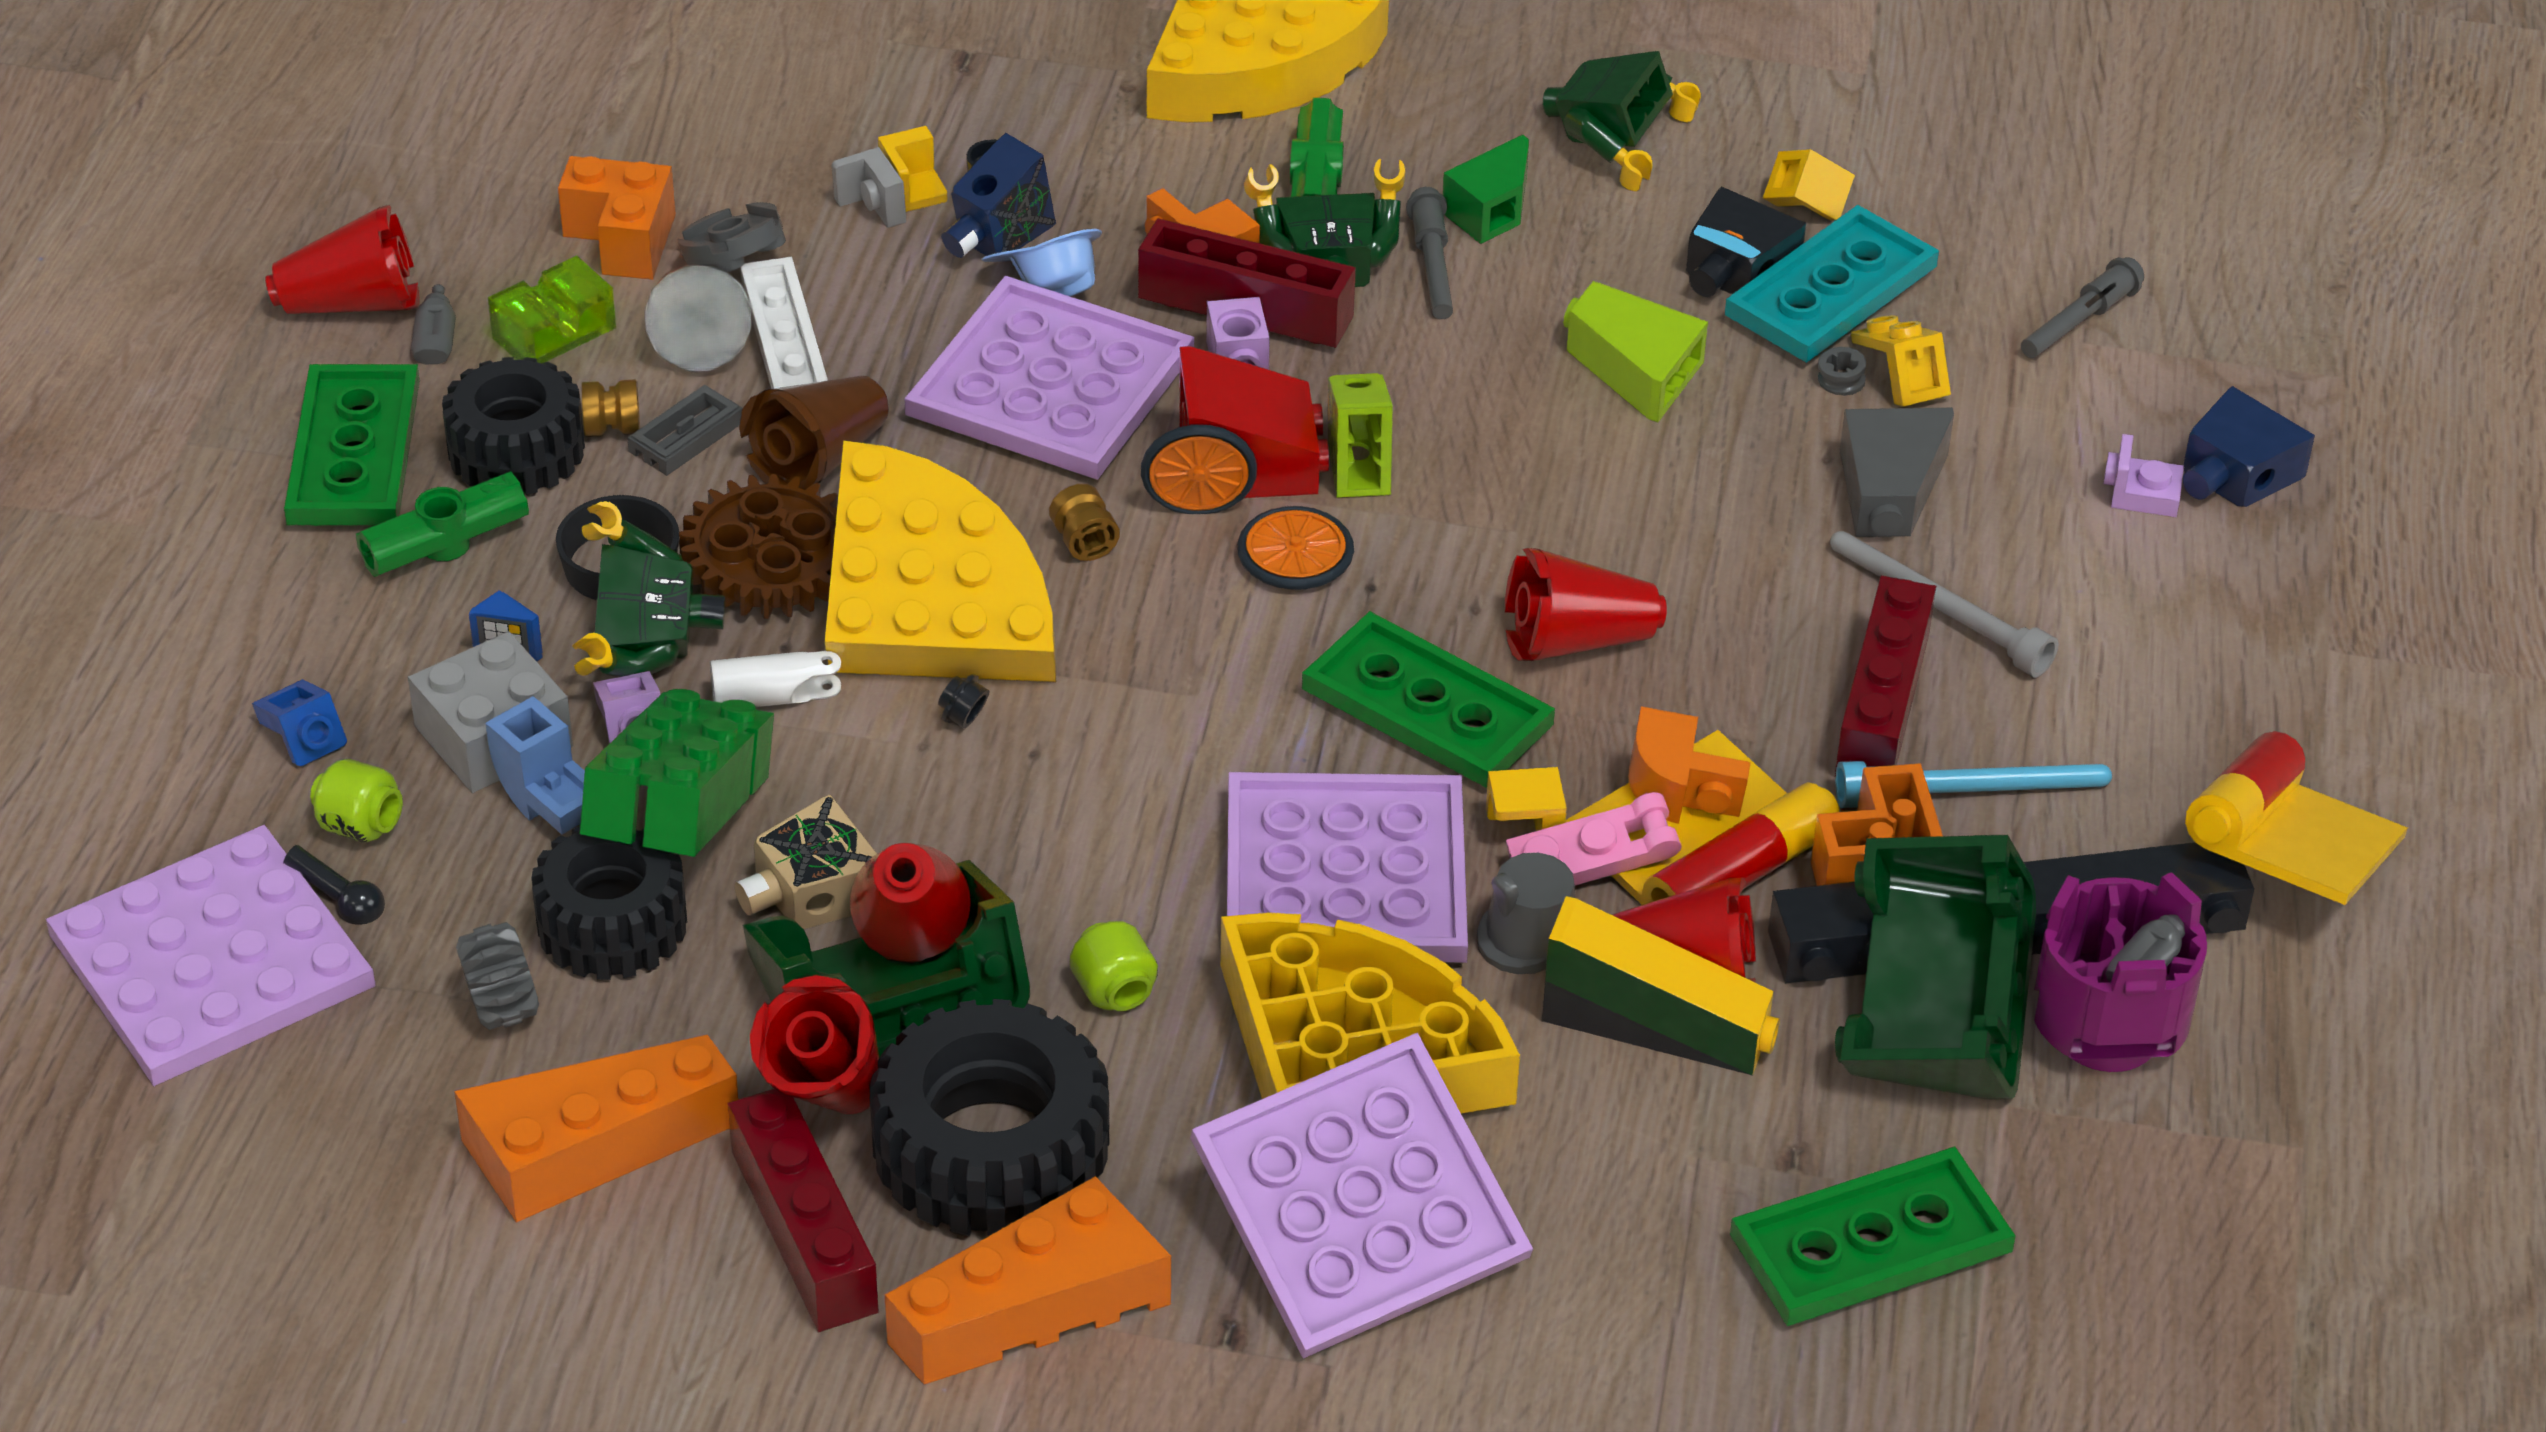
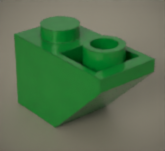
[1443,135,1529,244]

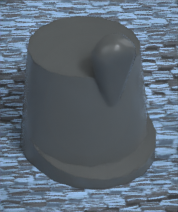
[1476,852,1575,974]

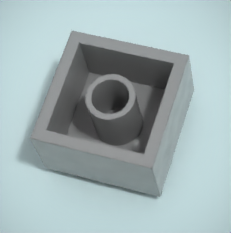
[408,631,573,793]

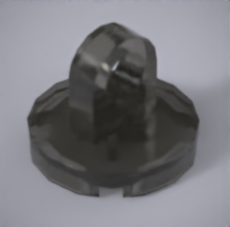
[645,264,752,371]

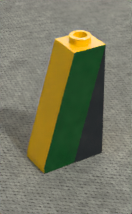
[1542,896,1780,1076]

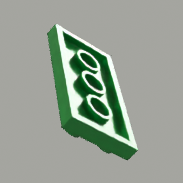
[284,364,420,526]
[1302,611,1555,788]
[1730,1146,2016,1326]

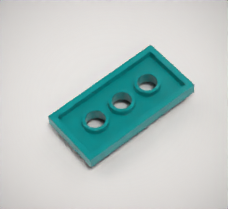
[1725,205,1939,363]

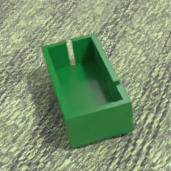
[580,689,774,857]

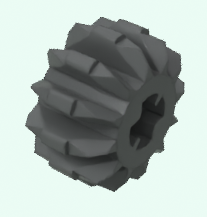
[456,922,539,1030]

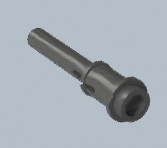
[1406,187,1453,319]
[2021,257,2144,358]

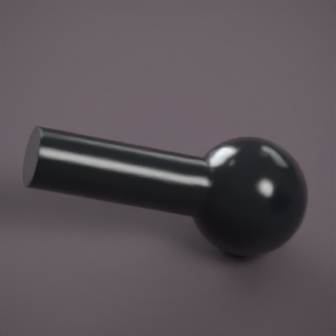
[283,845,385,925]

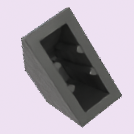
[1840,407,1954,537]

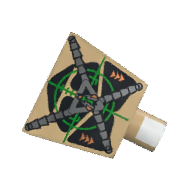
[734,795,877,929]

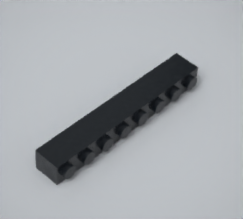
[1768,842,2255,984]

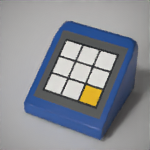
[469,590,543,662]

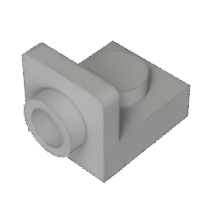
[832,147,906,228]

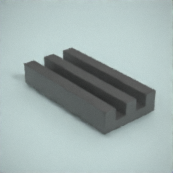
[627,385,743,476]

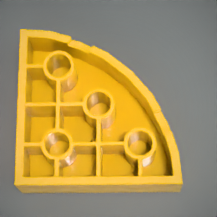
[1147,0,1389,122]
[825,441,1056,682]
[1220,912,1520,1114]

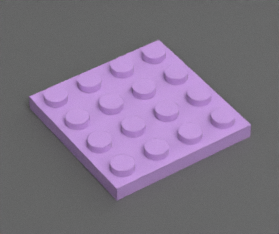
[904,276,1194,480]
[1227,772,1468,963]
[46,825,375,1086]
[1190,1033,1533,1358]

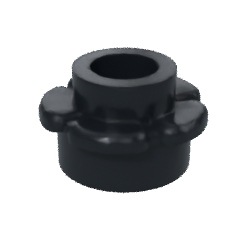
[938,674,989,728]

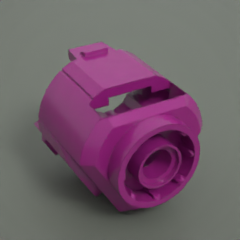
[2034,872,2207,1072]

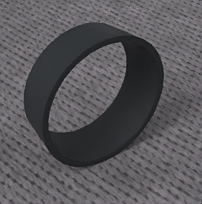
[556,495,679,600]

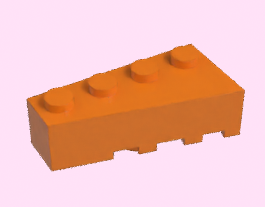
[454,1034,739,1223]
[885,1176,1171,1385]

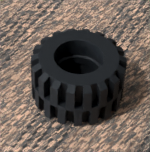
[442,357,585,495]
[531,827,688,980]

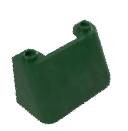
[1835,835,2036,1099]
[742,860,1030,1058]

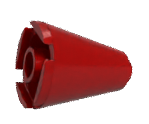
[265,205,420,314]
[1505,548,1667,661]
[850,843,971,964]
[1612,878,1756,983]
[750,975,879,1114]

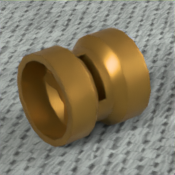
[582,379,640,436]
[1049,484,1120,561]

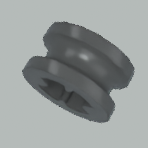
[1818,347,1866,396]

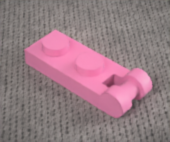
[1506,792,1682,885]

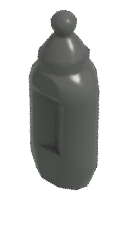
[411,284,456,365]
[2105,914,2185,982]

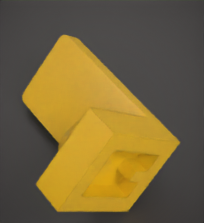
[1851,315,1951,407]

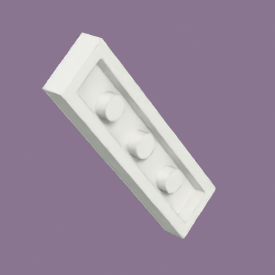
[740,256,828,389]

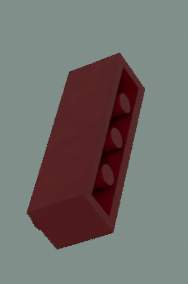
[1138,218,1356,348]
[1834,575,1937,777]
[728,1089,879,1333]

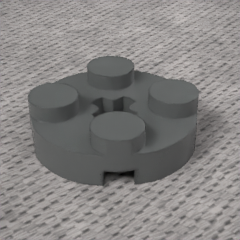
[678,202,786,273]

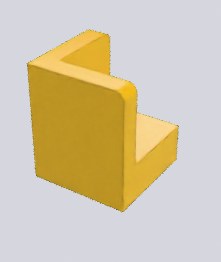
[878,126,948,212]
[1763,149,1855,221]
[1486,767,1567,831]

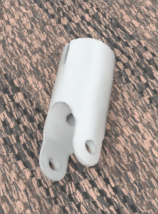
[710,651,841,707]

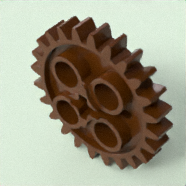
[679,474,838,619]

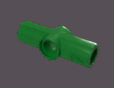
[1290,98,1344,197]
[356,471,529,577]

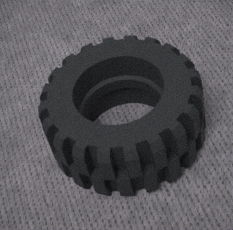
[870,999,1110,1237]

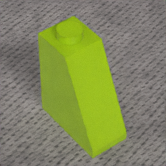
[1563,281,1708,423]

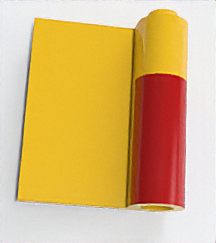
[1565,730,1839,905]
[2185,731,2408,905]

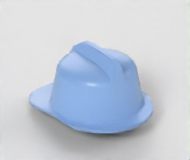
[982,229,1102,297]

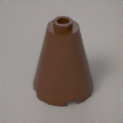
[739,376,889,490]

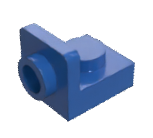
[252,679,347,766]

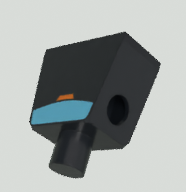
[1686,186,1806,297]

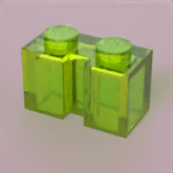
[488,255,616,364]

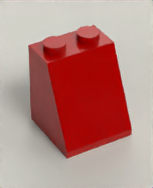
[1179,346,1329,498]

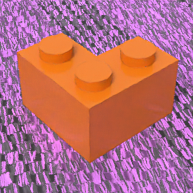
[558,156,676,280]
[1811,763,1943,886]

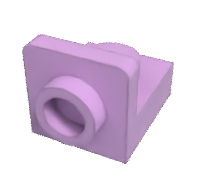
[2103,434,2184,517]
[593,671,660,744]

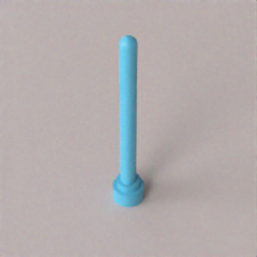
[1835,761,2112,808]

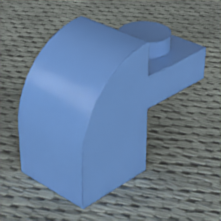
[485,696,585,834]

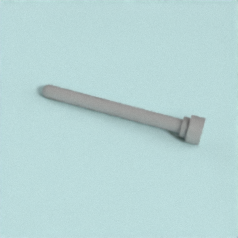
[1830,531,2059,678]

